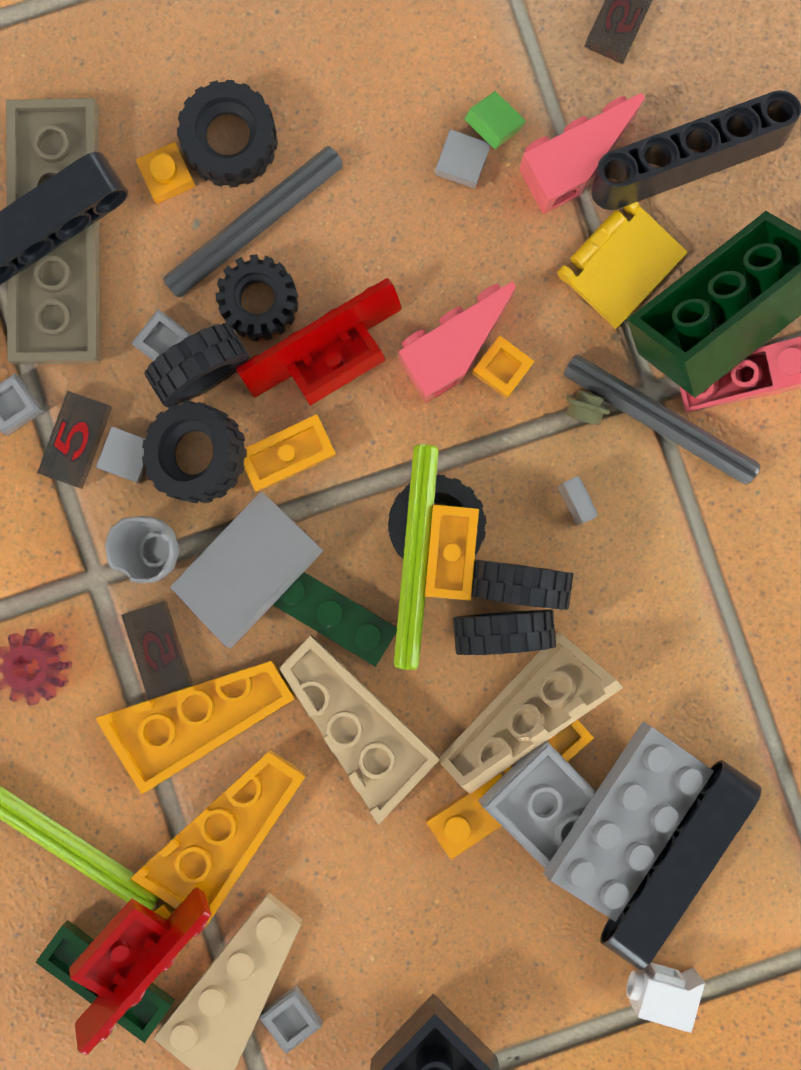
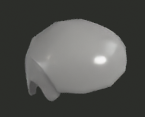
[105,516,180,583]

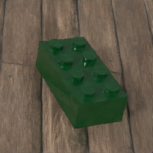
[627,211,801,398]

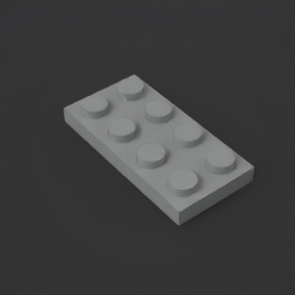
[543,722,714,922]

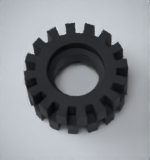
[215,254,299,341]

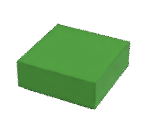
[464,91,526,149]

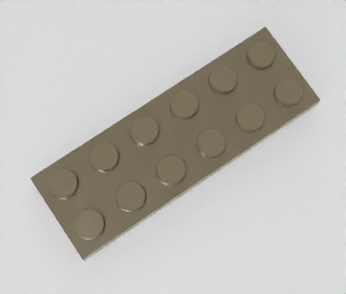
[6,98,101,365]

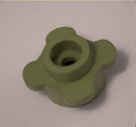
[566,390,610,425]

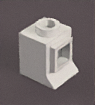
[626,962,705,1033]

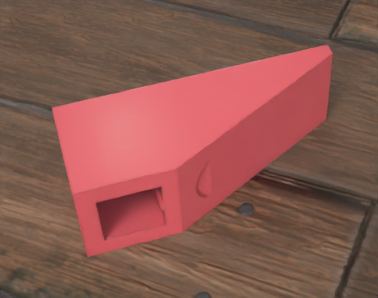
[519,93,645,215]
[398,281,516,404]
[680,336,801,413]

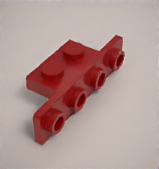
[237,278,402,406]
[69,887,211,1055]

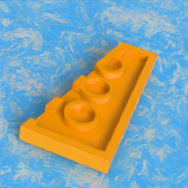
[95,660,296,795]
[130,750,307,929]

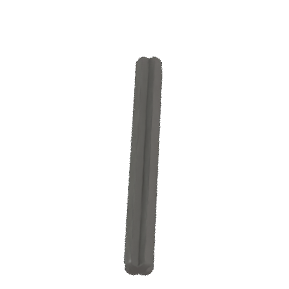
[163,146,343,297]
[564,355,760,484]

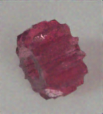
[0,628,73,705]

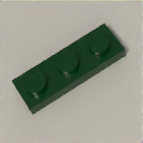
[273,572,397,667]
[35,920,175,1043]

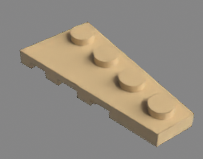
[439,631,623,794]
[279,635,440,825]
[153,892,303,1070]

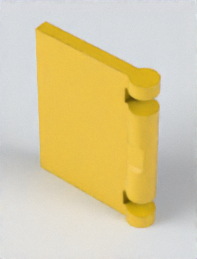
[557,202,688,329]

